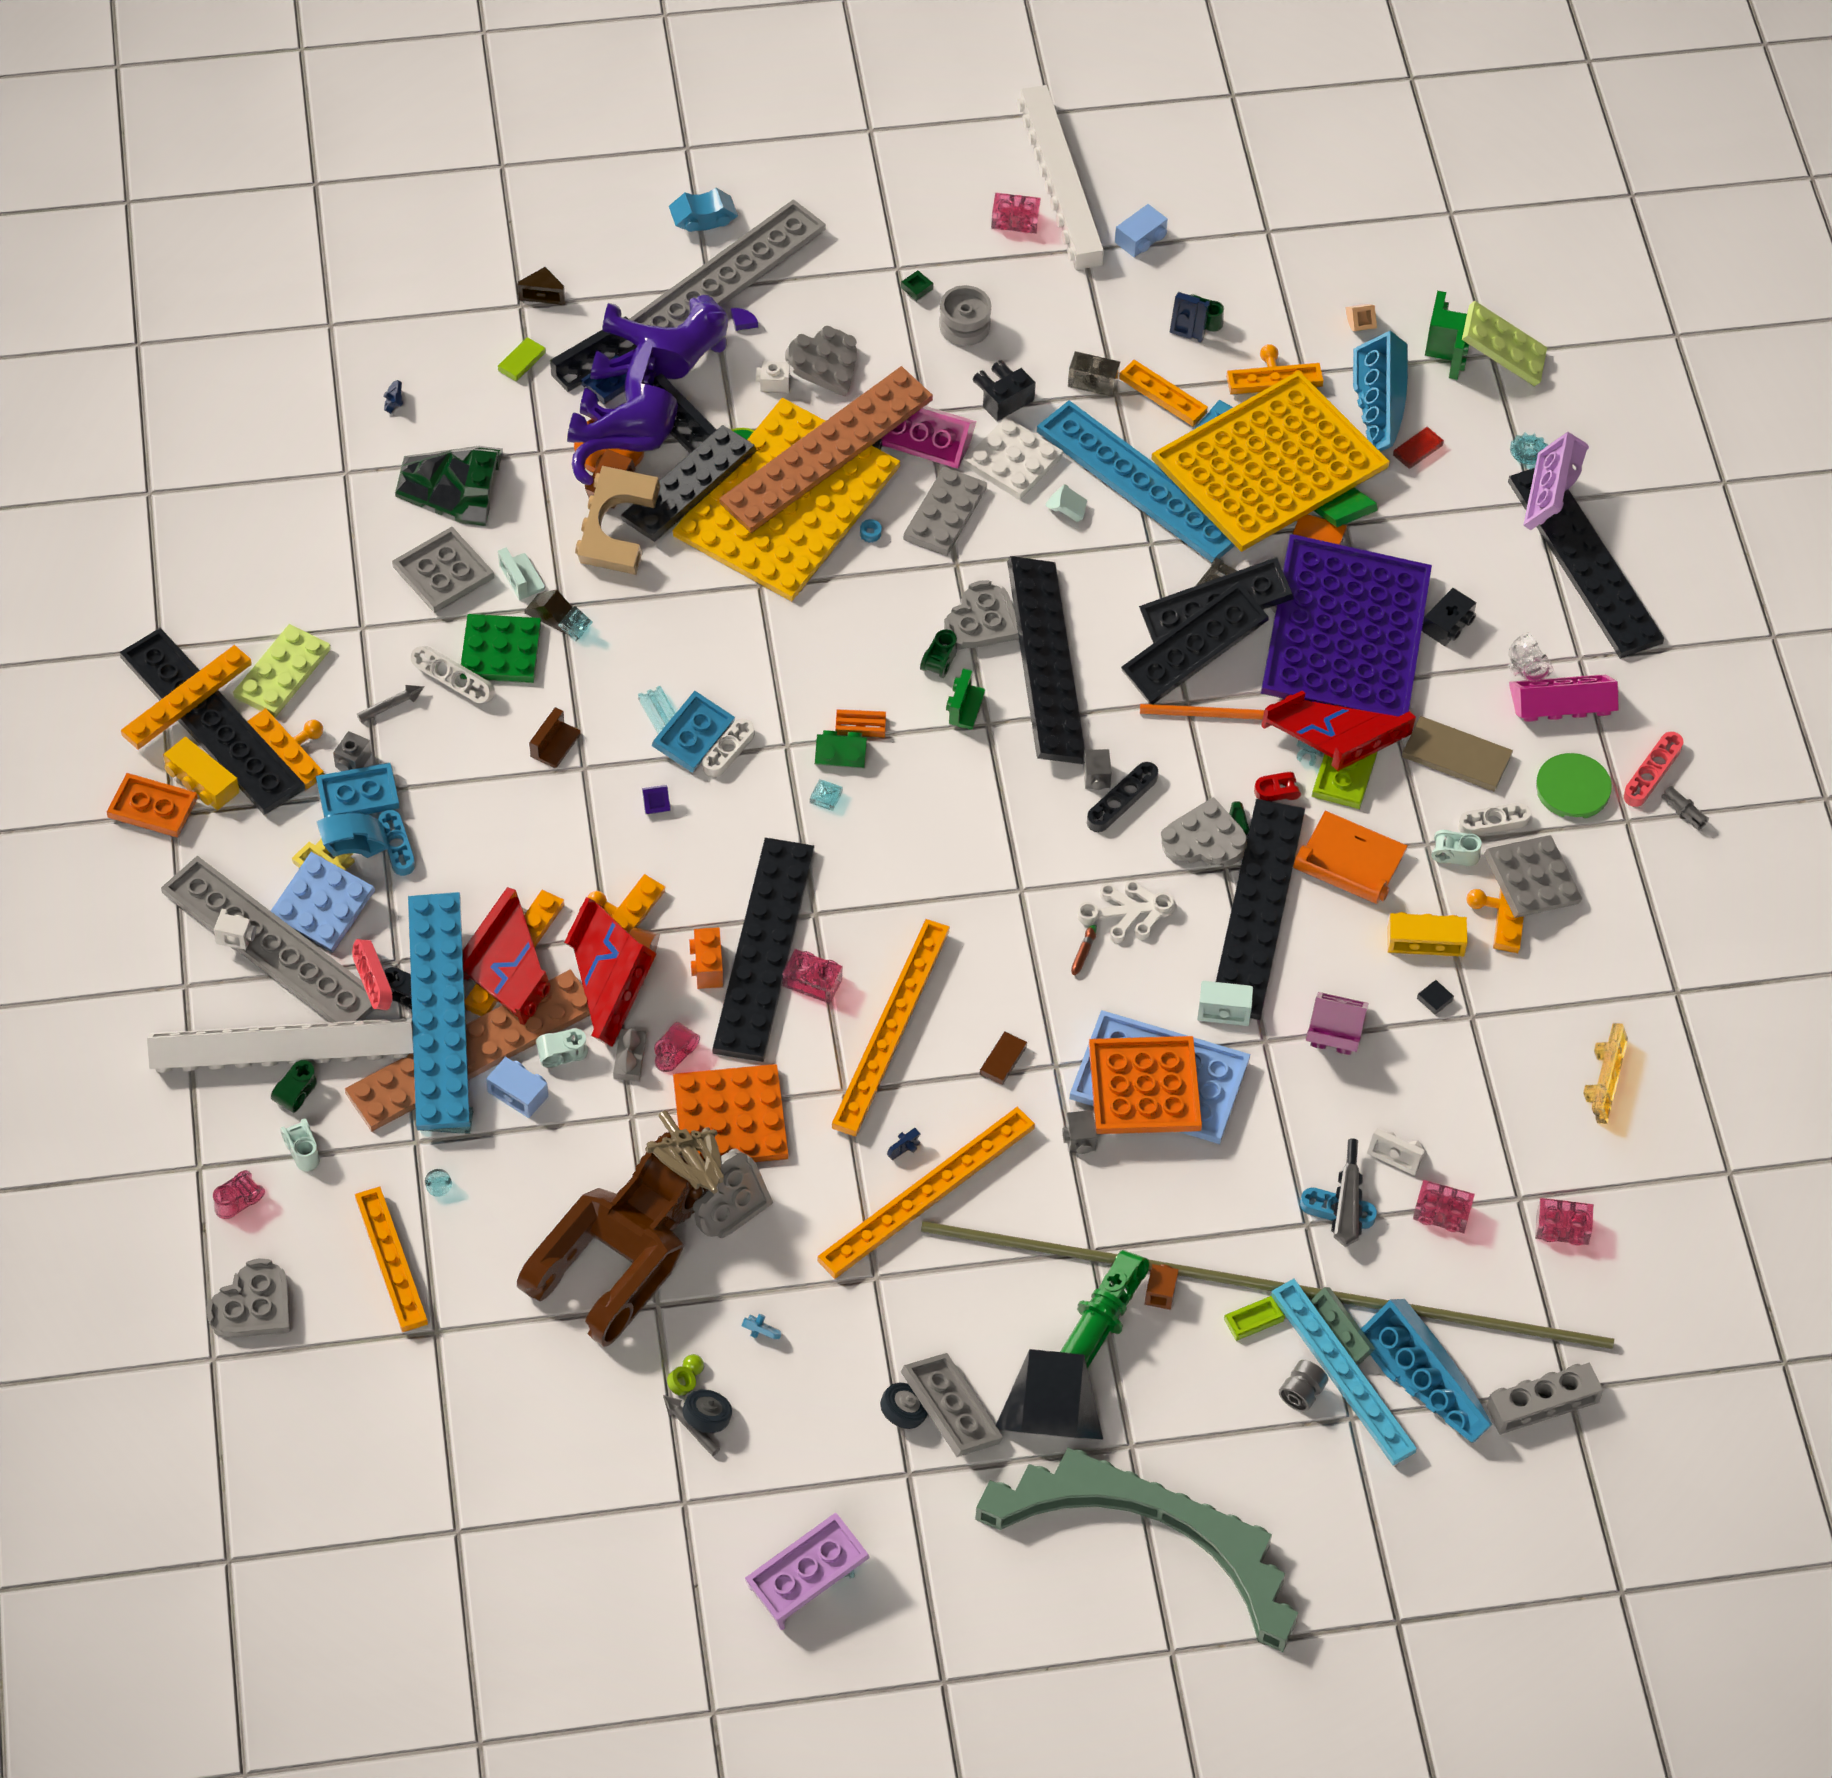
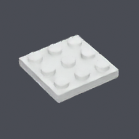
[963,416,1063,500]

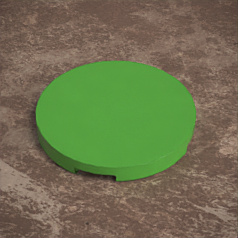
[1536,753,1612,818]

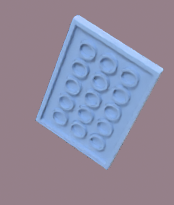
[1069,1010,1250,1144]

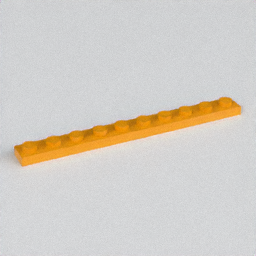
[832,919,950,1137]
[817,1106,1035,1279]

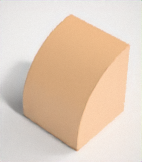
[1345,304,1377,331]

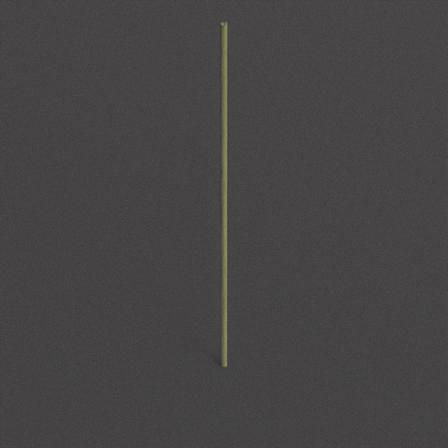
[921,1221,1614,1349]

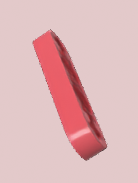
[1623,732,1684,807]
[352,939,392,1010]

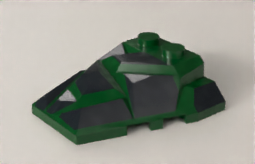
[395,446,503,526]

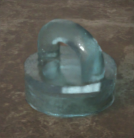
[425,1169,452,1197]

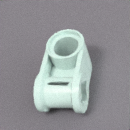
[1431,830,1482,866]
[536,1028,588,1068]
[280,1118,320,1171]

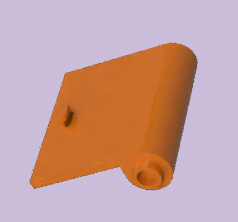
[1293,811,1408,904]

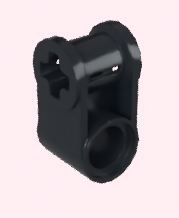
[384,967,412,1010]

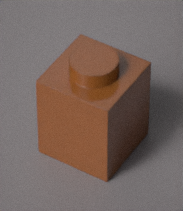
[1144,1264,1179,1310]

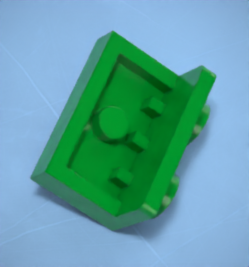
[946,668,985,730]
[814,730,867,769]

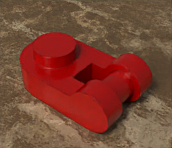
[1254,772,1301,802]

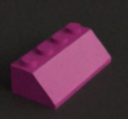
[881,406,977,469]
[1509,674,1619,722]

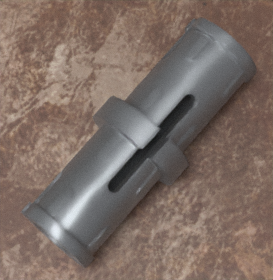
[1661,786,1709,830]

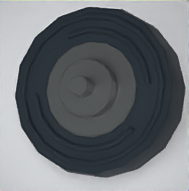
[682,1389,732,1433]

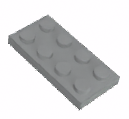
[903,466,987,556]
[901,1353,1004,1457]

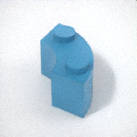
[669,187,738,232]
[316,813,390,858]

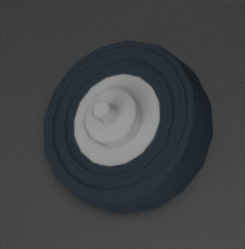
[880,1382,928,1429]

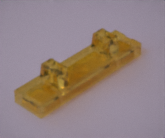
[1583,1023,1628,1124]

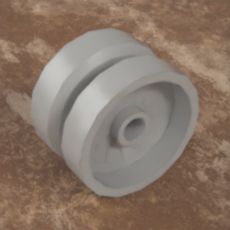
[939,285,991,346]

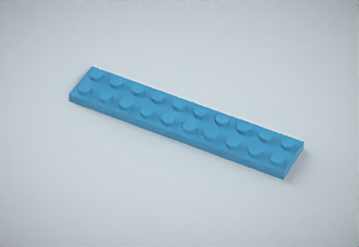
[1037,400,1235,564]
[408,892,470,1131]

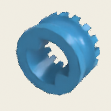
[860,519,882,543]

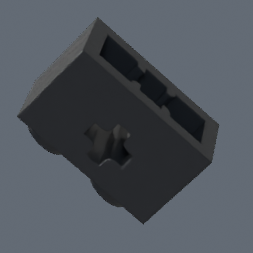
[1422,588,1477,646]

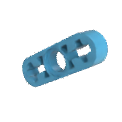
[378,810,415,876]
[1300,1188,1377,1229]

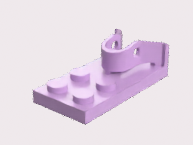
[1523,432,1589,530]
[745,1513,870,1630]

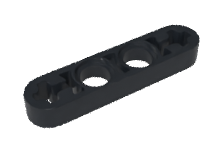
[1087,762,1158,832]

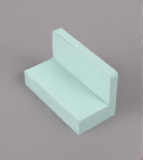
[498,547,545,600]
[1197,981,1253,1026]

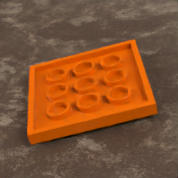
[1088,1036,1202,1134]
[673,1064,788,1162]

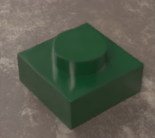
[901,270,934,301]

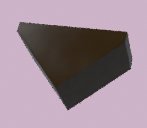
[518,267,565,305]
[524,589,579,634]

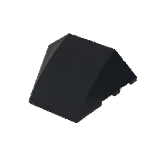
[996,1349,1103,1440]

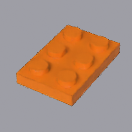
[106,773,198,838]

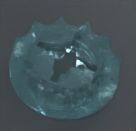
[1510,432,1548,465]

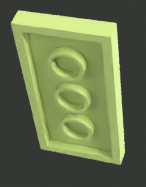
[1462,301,1547,386]
[233,624,331,718]

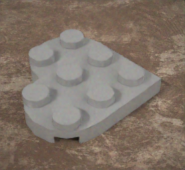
[785,326,857,396]
[944,580,1019,650]
[1161,797,1247,867]
[693,1148,773,1238]
[206,1258,290,1337]

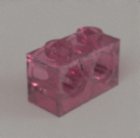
[991,193,1041,234]
[783,949,843,1004]
[1413,1180,1475,1233]
[1535,1198,1594,1246]

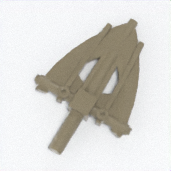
[645,1110,724,1194]

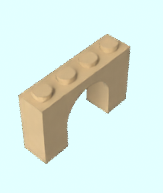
[575,466,661,575]

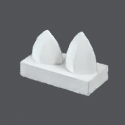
[1367,1128,1425,1175]

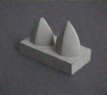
[613,1028,647,1081]

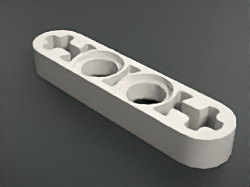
[411,646,495,703]

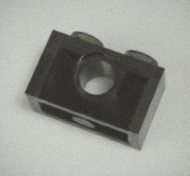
[1068,351,1121,397]

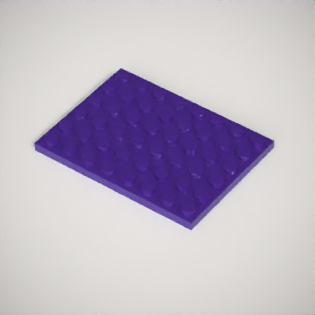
[1260,534,1432,716]

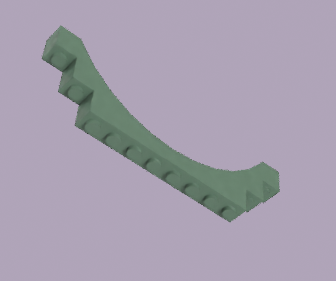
[975,1448,1298,1652]

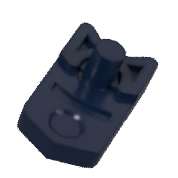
[383,380,404,414]
[887,1128,921,1160]

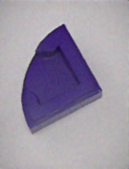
[731,308,758,331]

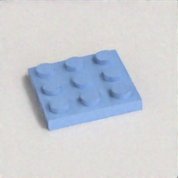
[271,852,375,952]

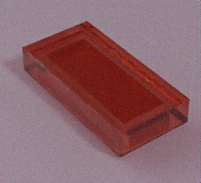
[1393,427,1444,469]

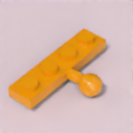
[1226,344,1324,395]
[247,708,324,791]
[588,874,666,933]
[1466,888,1524,954]

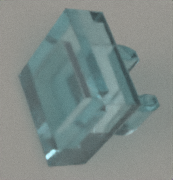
[558,606,593,641]
[1296,740,1324,766]

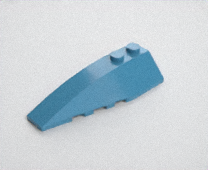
[1353,330,1408,452]
[1361,1299,1493,1443]

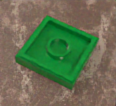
[1314,487,1378,527]

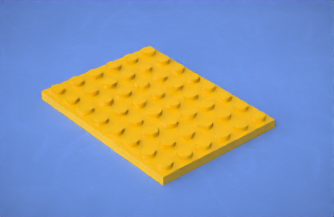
[1151,371,1390,552]
[672,398,901,602]

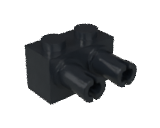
[972,360,1036,421]

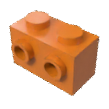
[689,927,723,989]

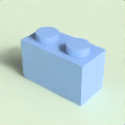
[1115,204,1168,257]
[486,1057,548,1118]

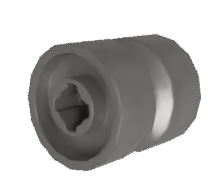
[1279,1360,1329,1412]

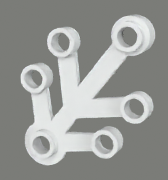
[1077,880,1176,943]

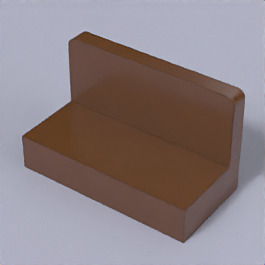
[529,707,581,768]

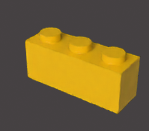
[163,736,240,811]
[1387,912,1467,957]

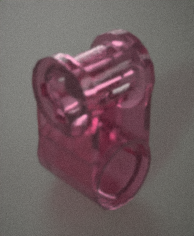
[654,1022,700,1072]
[213,1170,265,1219]

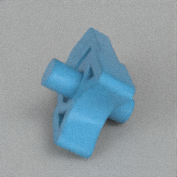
[741,1314,782,1339]

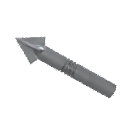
[357,685,425,722]
[663,1395,720,1456]

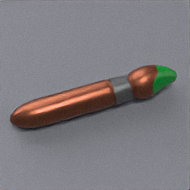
[1071,924,1097,975]

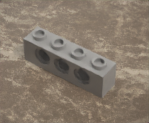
[1487,1363,1603,1435]

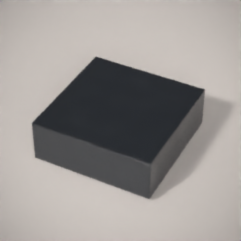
[1417,980,1454,1015]

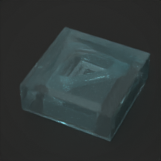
[810,779,843,811]

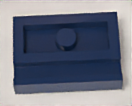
[1169,292,1210,343]
[581,355,627,404]

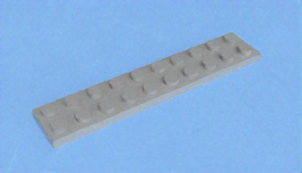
[629,199,826,328]
[161,856,374,1022]

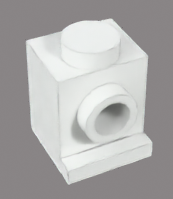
[756,360,790,393]
[214,909,256,950]

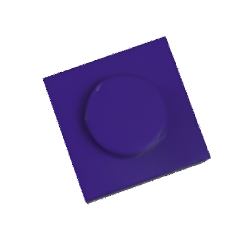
[642,785,671,814]

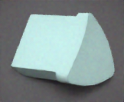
[1046,484,1087,522]

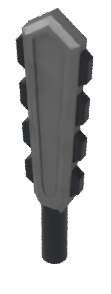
[1331,1138,1363,1247]

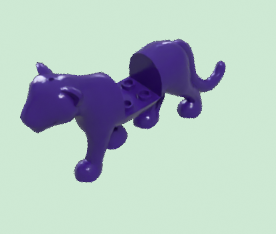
[567,295,728,485]

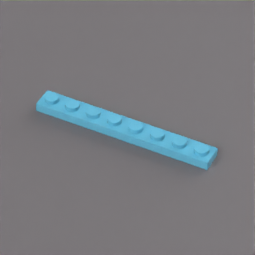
[1271,1279,1417,1466]

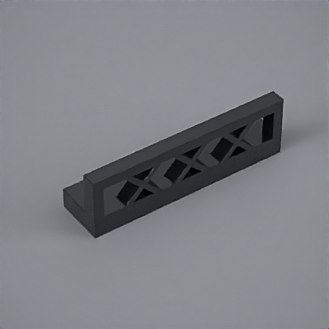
[550,316,637,392]
[654,373,717,453]

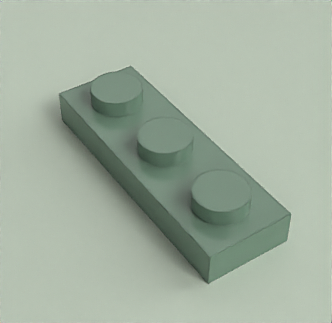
[1311,1287,1375,1366]

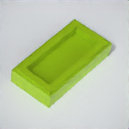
[498,337,546,382]
[1224,1296,1285,1341]

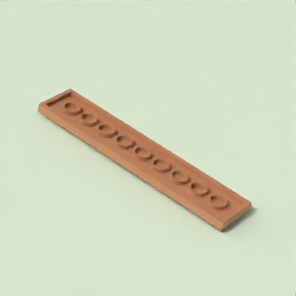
[719,366,933,533]
[345,969,590,1132]

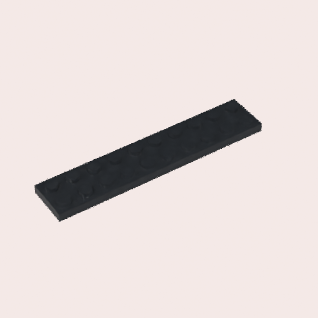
[1508,468,1664,659]
[1007,556,1085,764]
[119,627,305,815]
[1216,799,1305,1020]
[712,837,814,1062]

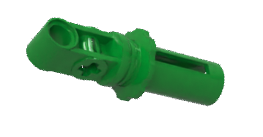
[1060,1250,1150,1370]

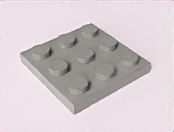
[392,527,494,613]
[1484,835,1582,918]

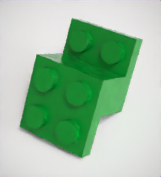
[1425,290,1470,380]

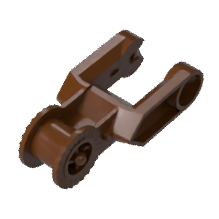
[517,1132,709,1347]

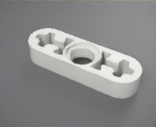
[702,719,754,777]
[1458,803,1531,836]

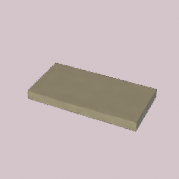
[1402,716,1513,792]

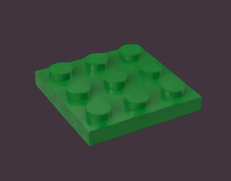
[460,614,541,683]

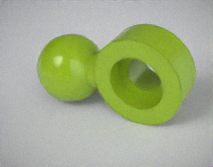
[667,1354,704,1396]

